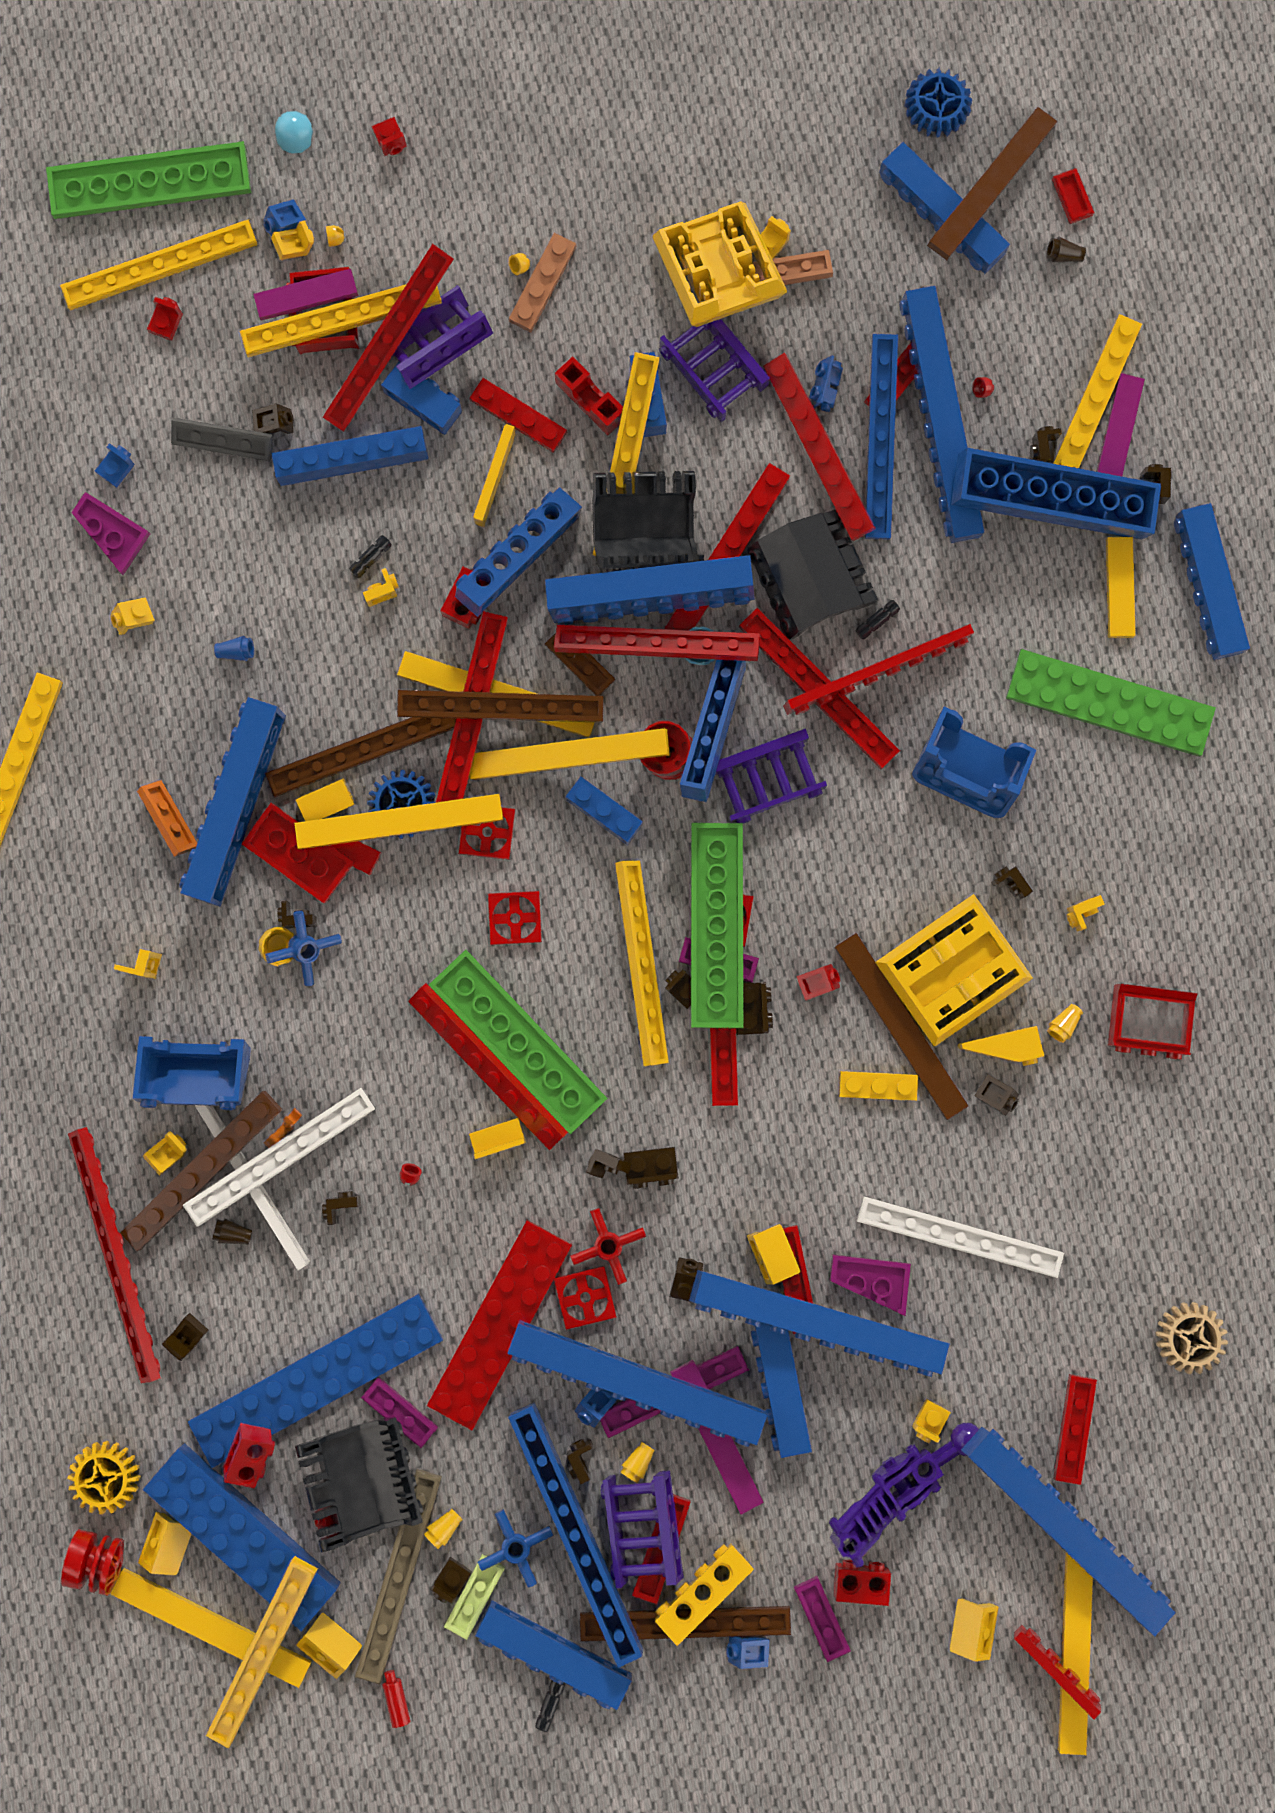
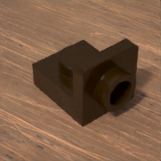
[252,403,294,434]
[1140,464,1171,504]
[991,866,1033,899]
[277,900,317,928]
[665,969,691,1009]
[974,1074,1019,1116]
[586,1149,632,1178]
[431,1557,472,1604]

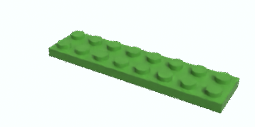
[46,141,251,219]
[1006,649,1216,757]
[691,823,743,1029]
[429,950,608,1134]

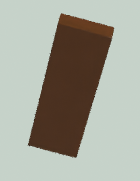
[544,633,616,696]

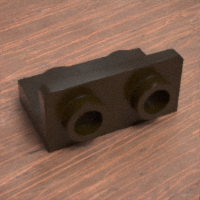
[736,982,773,1035]
[624,1147,679,1189]

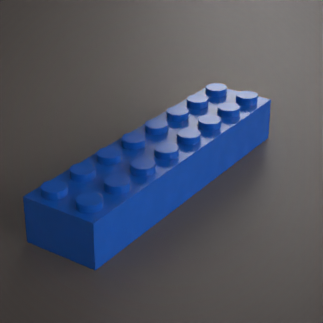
[951,448,1161,540]
[545,555,755,625]
[179,697,286,907]
[143,1443,341,1631]

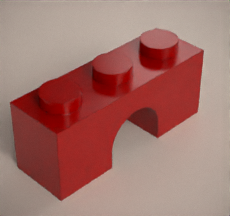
[555,356,623,436]

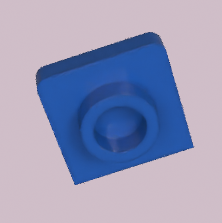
[263,199,306,236]
[95,443,135,488]
[575,1388,617,1428]
[726,1637,770,1669]

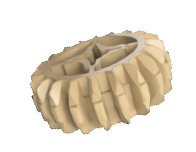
[1155,1302,1228,1374]

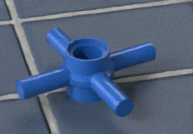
[266,911,342,986]
[478,1509,554,1588]

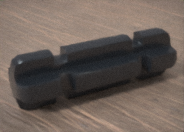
[349,535,392,578]
[855,600,900,640]
[535,1680,565,1732]

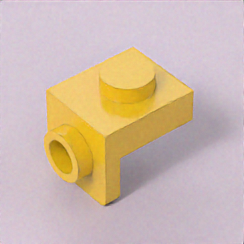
[271,221,314,260]
[111,597,155,635]
[143,1131,187,1176]

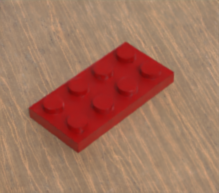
[241,803,355,904]

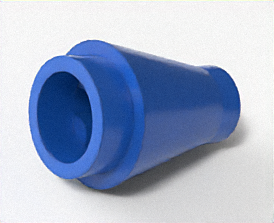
[214,636,254,661]

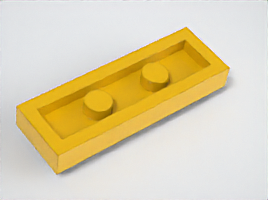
[839,1071,918,1101]

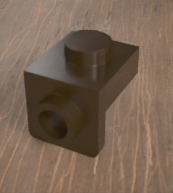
[1030,426,1062,463]
[322,1191,361,1225]
[669,1257,703,1303]
[162,1313,209,1361]
[567,1439,593,1484]

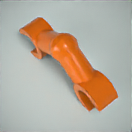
[264,1108,302,1148]

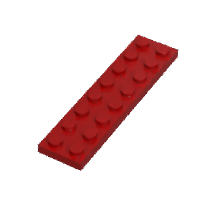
[427,1220,572,1431]

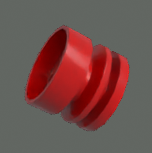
[640,721,693,780]
[61,1529,124,1596]

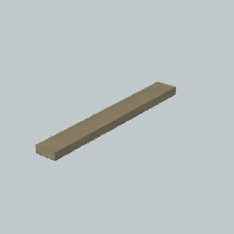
[355,1469,442,1685]

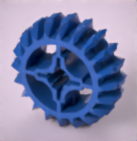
[904,67,972,138]
[367,770,436,839]

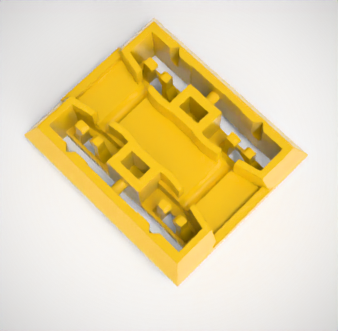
[652,201,787,327]
[875,894,1033,1047]

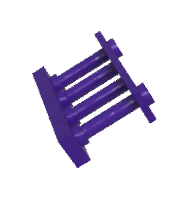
[392,285,494,389]
[659,319,770,422]
[715,728,827,824]
[601,1470,684,1588]

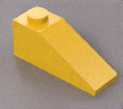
[958,1026,1044,1066]

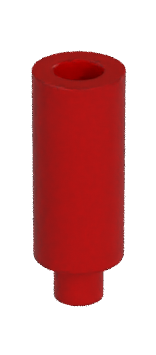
[382,1670,411,1728]

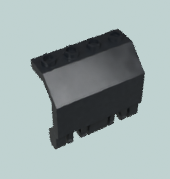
[592,471,704,572]
[747,509,879,640]
[295,1417,423,1552]

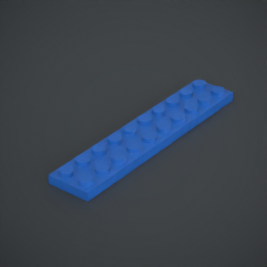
[188,1294,443,1468]

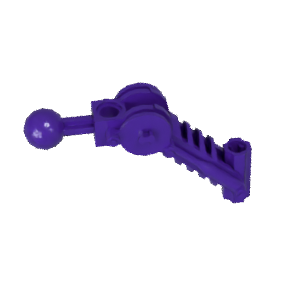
[828,1423,979,1568]

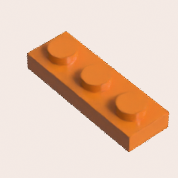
[137,780,197,857]

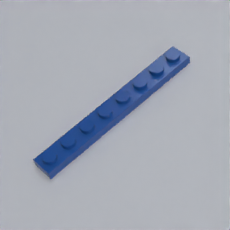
[865,334,898,540]

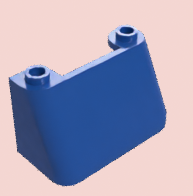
[912,706,1036,818]
[133,1036,251,1110]

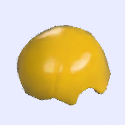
[258,927,295,967]

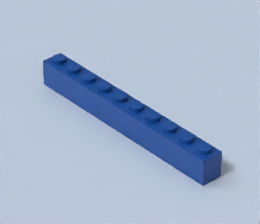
[899,286,985,543]
[689,1270,950,1377]
[507,1320,767,1447]
[508,1402,643,1668]
[961,1427,1176,1636]

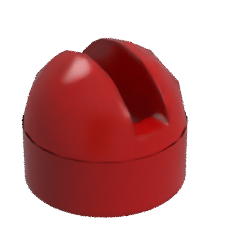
[972,377,995,398]
[399,1163,422,1186]

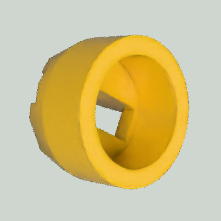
[326,225,345,247]
[508,253,530,275]

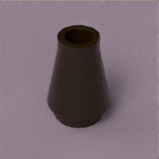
[1046,237,1086,262]
[212,1218,252,1245]

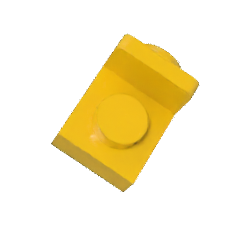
[761,216,791,259]
[363,568,399,607]
[1066,895,1105,931]
[912,1398,951,1443]

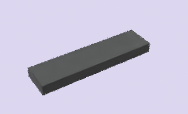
[171,418,273,461]

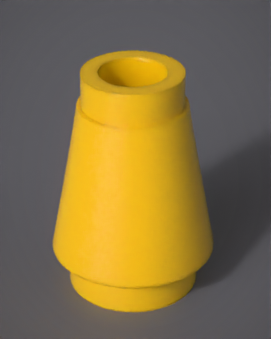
[1047,1004,1083,1043]
[620,1442,655,1483]
[424,1509,463,1549]

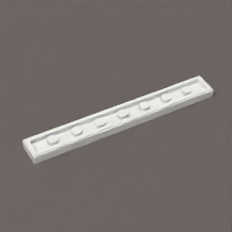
[183,1088,375,1227]
[195,1105,310,1270]
[857,1196,1064,1278]

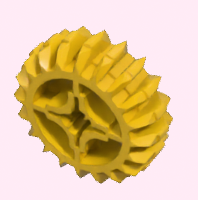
[67,1441,141,1515]

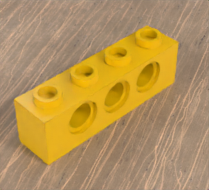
[655,1544,754,1646]

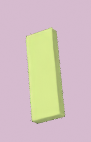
[444,1554,505,1640]

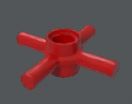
[570,1208,647,1285]

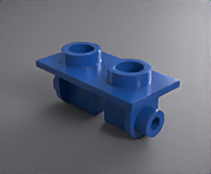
[809,355,843,412]

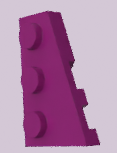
[71,492,150,575]
[830,1254,911,1316]

